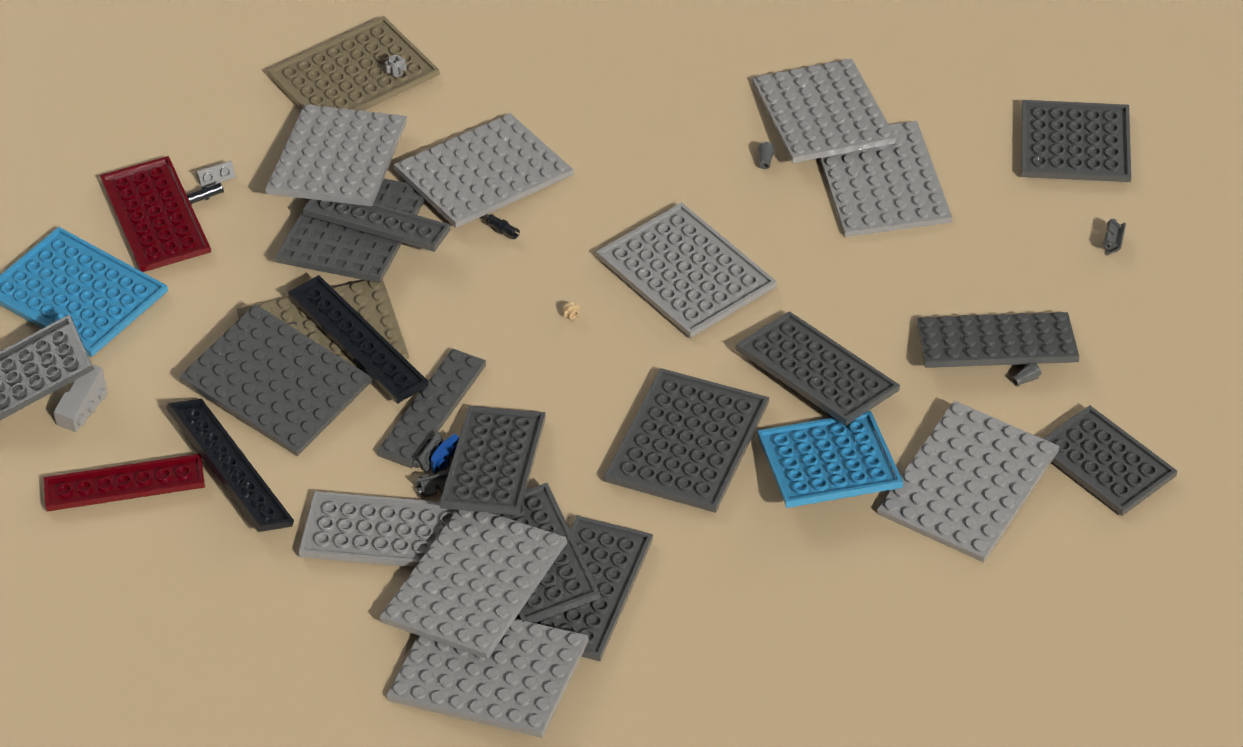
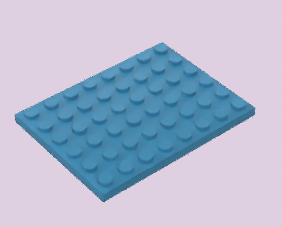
[0,227,168,357]

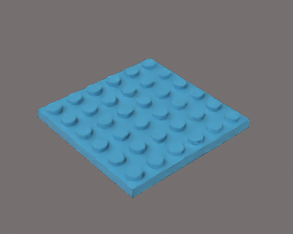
[758,411,903,508]

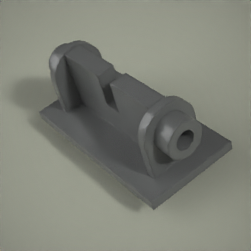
[1103,219,1126,256]
[412,432,444,473]
[416,470,449,497]

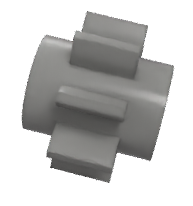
[385,55,407,77]

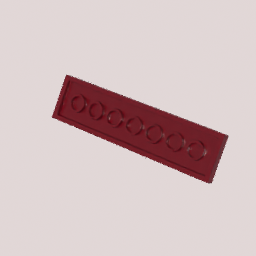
[43,454,205,512]

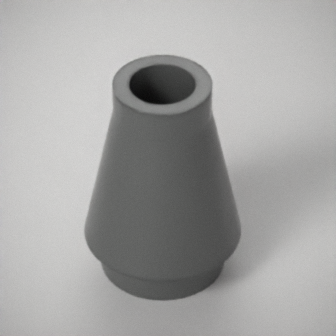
[757,142,775,169]
[1012,363,1042,386]

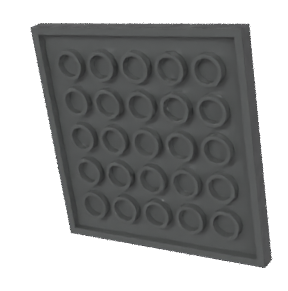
[1022,100,1131,182]

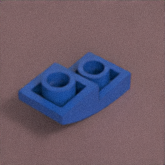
[431,434,459,474]

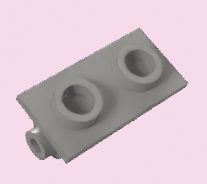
[196,161,236,187]

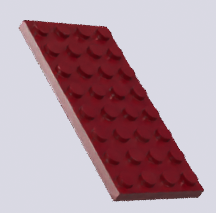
[100,156,211,272]

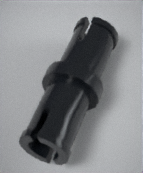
[186,182,224,205]
[486,214,520,240]

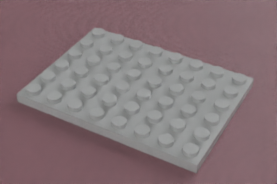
[752,59,896,163]
[266,104,407,206]
[394,113,573,228]
[819,121,952,237]
[596,202,777,338]
[877,401,1059,562]
[380,510,567,659]
[387,619,589,738]

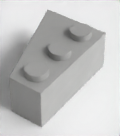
[54,364,108,432]

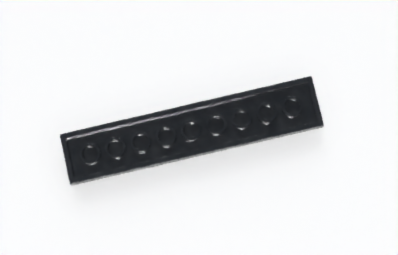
[288,275,429,404]
[167,399,294,532]

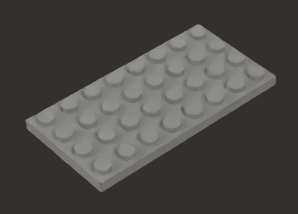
[299,491,456,567]

